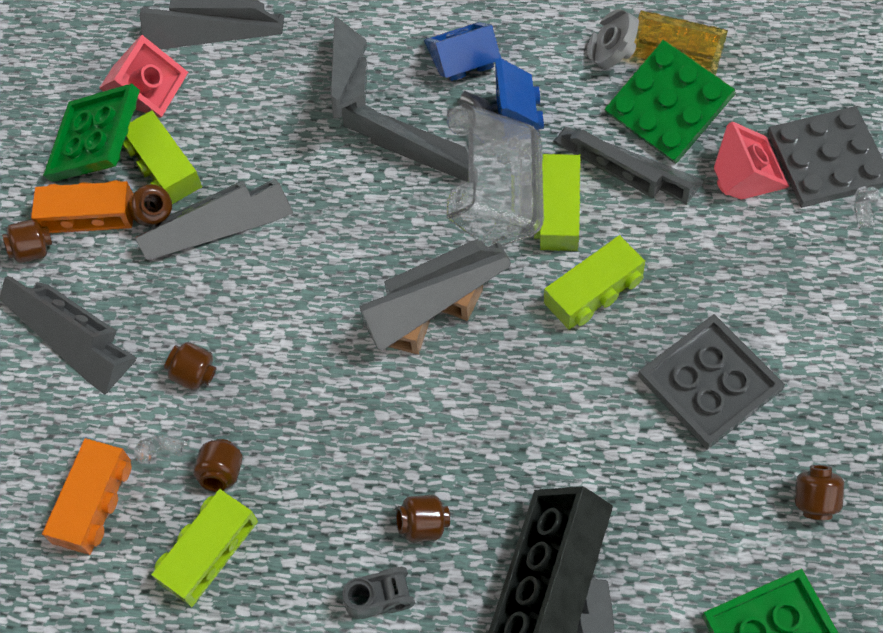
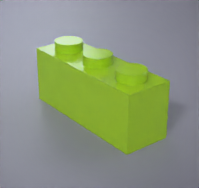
[123,110,203,204]
[534,154,580,251]
[544,235,646,330]
[151,489,258,607]

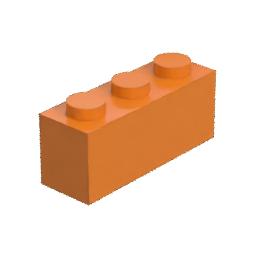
[31,180,133,233]
[42,438,132,555]

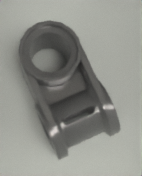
[342,567,415,619]

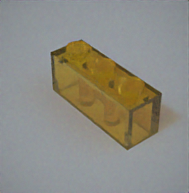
[632,10,728,75]

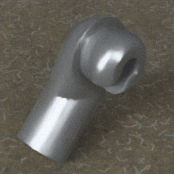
[459,91,494,127]

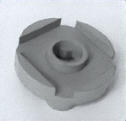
[587,9,639,70]

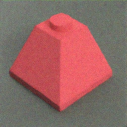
[99,35,188,118]
[714,121,789,200]

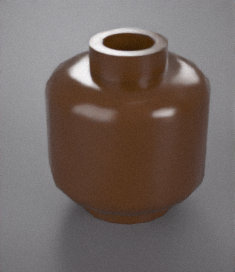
[129,184,172,227]
[2,219,52,263]
[164,342,217,391]
[194,439,243,492]
[795,465,845,520]
[396,494,450,543]

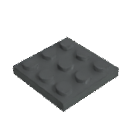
[767,106,883,208]
[638,314,785,450]

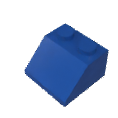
[424,22,501,81]
[495,58,544,144]

